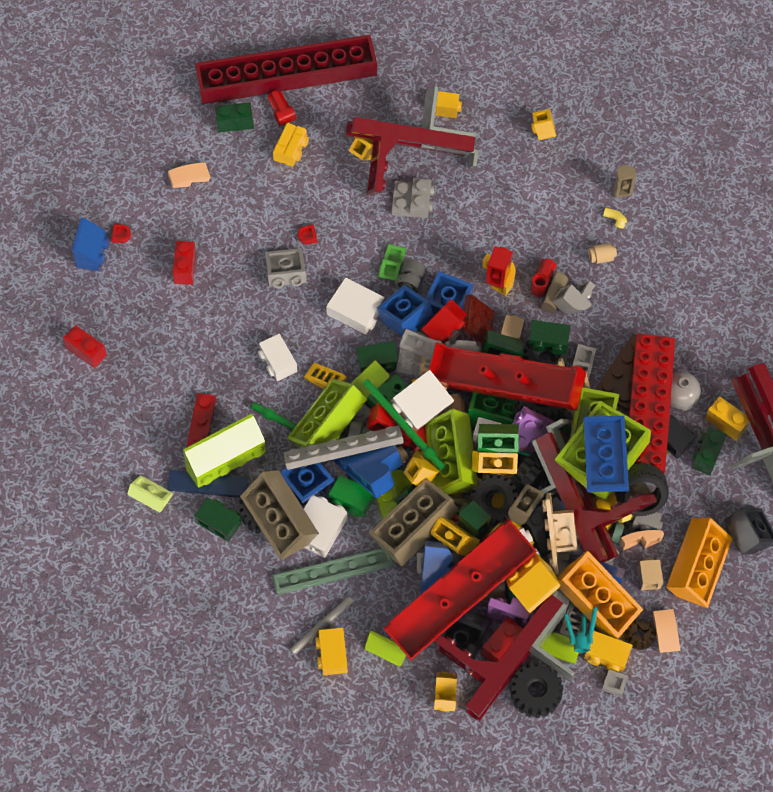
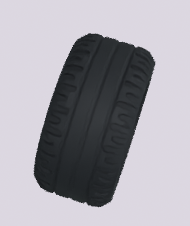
[615,463,669,516]

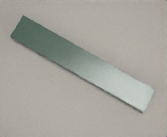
[272,548,394,595]

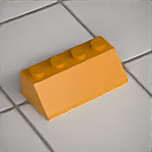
[666,518,733,608]
[557,551,643,639]

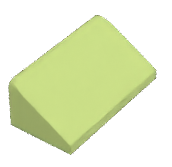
[128,475,173,513]

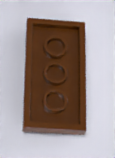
[595,333,636,412]

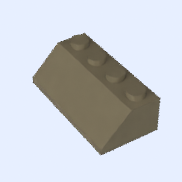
[240,470,319,560]
[369,478,459,567]

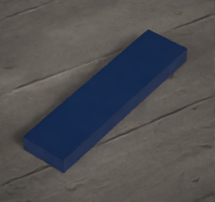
[167,470,248,498]

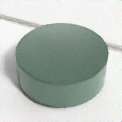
[612,522,624,543]

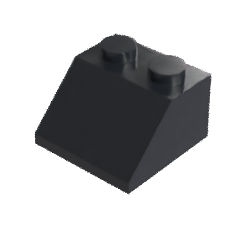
[522,497,577,557]
[724,508,773,554]
[441,610,491,660]

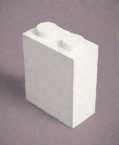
[326,278,385,335]
[391,370,454,432]
[304,496,347,558]

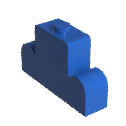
[333,445,403,499]
[420,541,456,594]

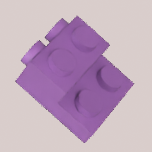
[512,406,556,454]
[487,597,536,629]

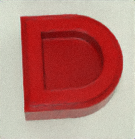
[111,224,131,243]
[297,224,318,244]

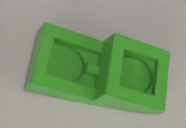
[378,244,406,282]

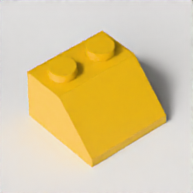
[505,553,561,613]

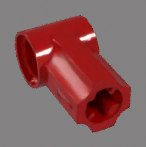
[267,90,296,126]
[531,258,557,297]

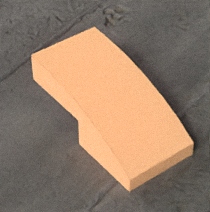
[168,162,210,188]
[619,530,664,551]
[653,609,680,653]

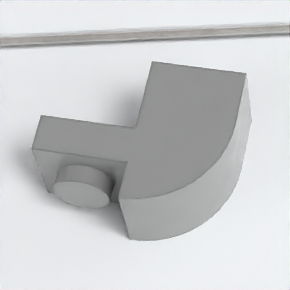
[552,281,595,314]

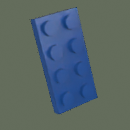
[584,415,629,492]

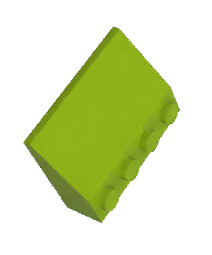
[555,401,651,501]

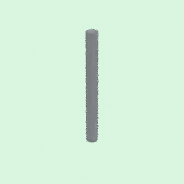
[289,596,354,655]

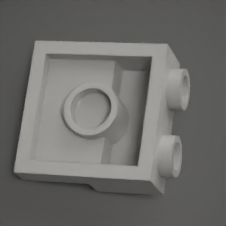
[392,178,435,218]
[265,248,307,288]

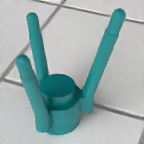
[564,607,598,653]

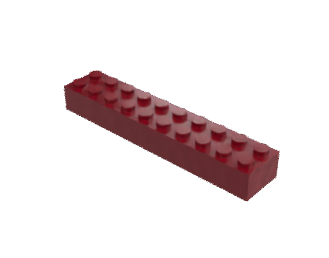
[195,35,377,105]

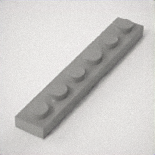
[283,426,404,470]

